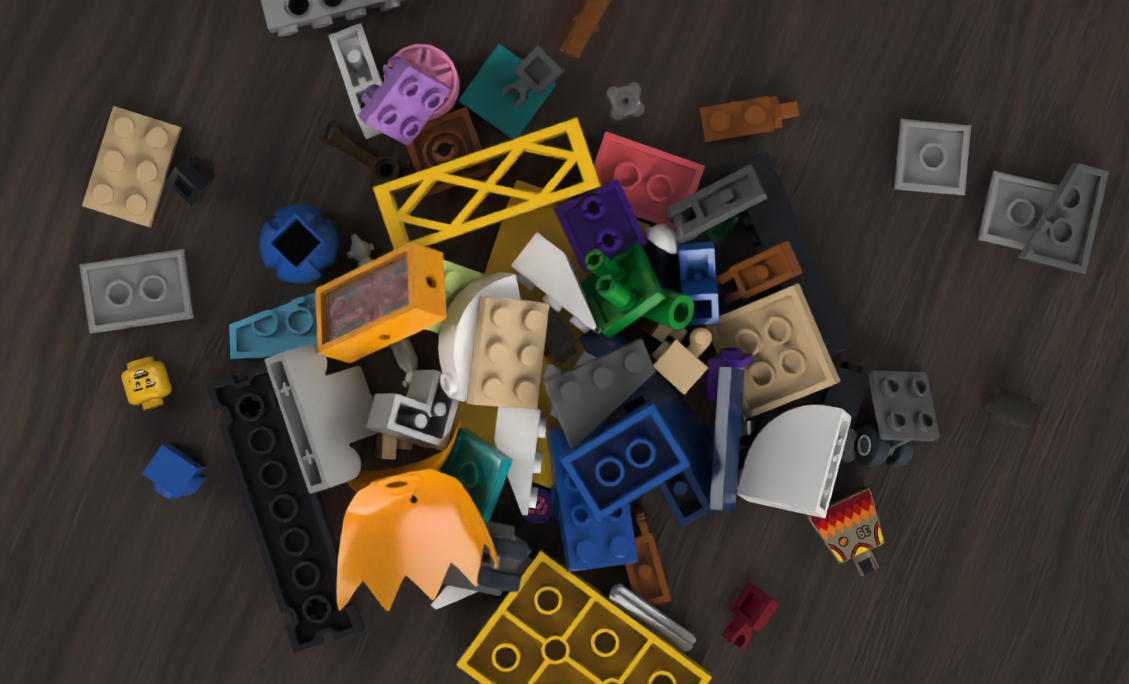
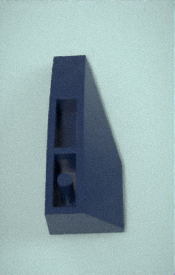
[578,330,714,527]

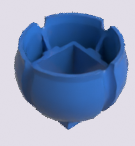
[259,204,340,284]

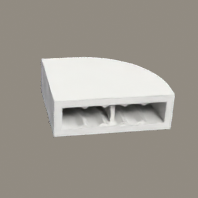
[438,271,521,402]
[736,405,852,518]

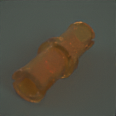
[559,0,612,60]

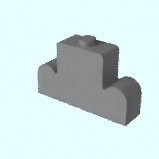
[264,344,380,494]

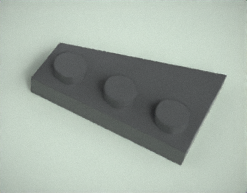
[1018,163,1109,274]
[543,339,655,448]

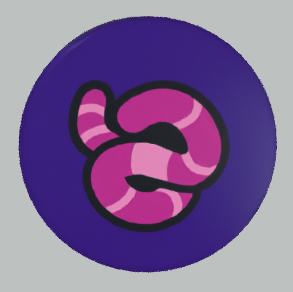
[523,488,553,523]

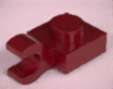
[722,583,779,650]

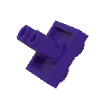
[554,179,648,273]

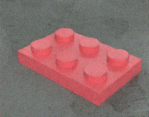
[583,131,705,230]

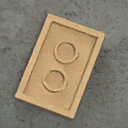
[82,106,182,228]
[467,296,550,410]

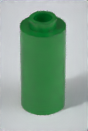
[641,287,694,330]

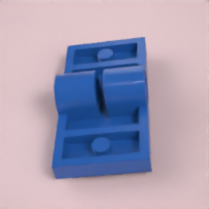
[546,423,638,572]

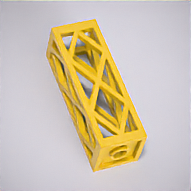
[373,118,601,250]

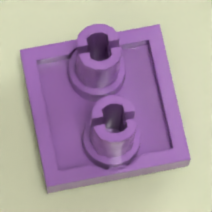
[358,56,451,146]

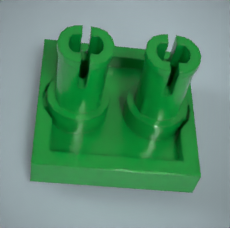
[581,242,666,339]

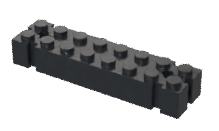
[205,365,365,654]

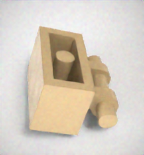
[651,327,712,395]

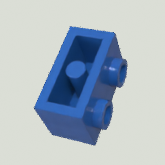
[142,442,206,499]

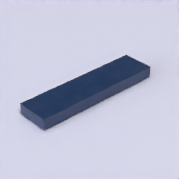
[710,367,745,511]

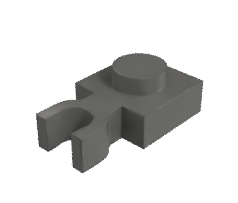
[501,45,565,109]

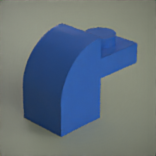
[678,241,719,326]

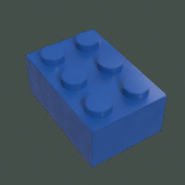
[560,399,691,521]

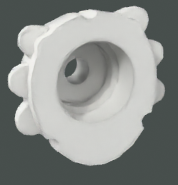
[644,223,681,255]

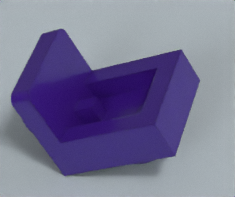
[704,347,753,401]

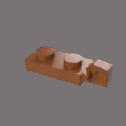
[699,96,799,143]

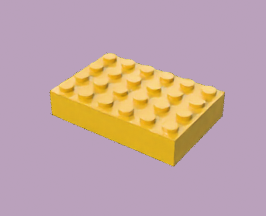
[456,548,712,684]

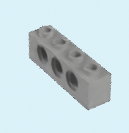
[261,0,406,37]

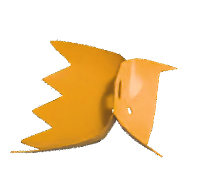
[336,419,499,611]

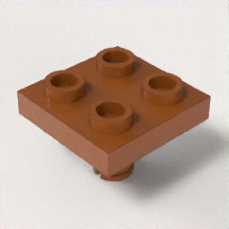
[406,107,491,198]

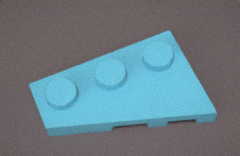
[229,292,317,361]

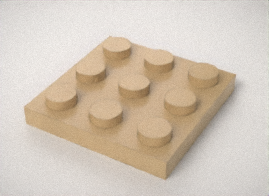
[705,283,840,419]

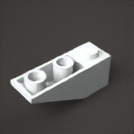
[511,232,601,334]
[494,407,547,516]

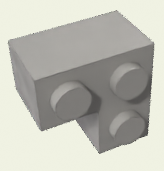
[366,370,459,448]

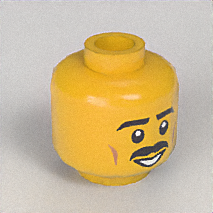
[121,356,172,411]

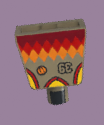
[806,487,885,576]

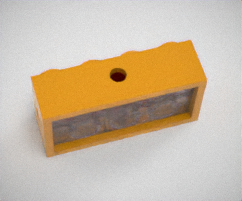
[315,242,446,363]

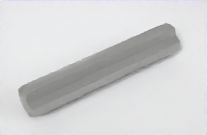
[608,584,696,652]

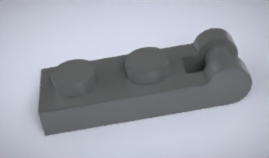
[666,164,768,243]

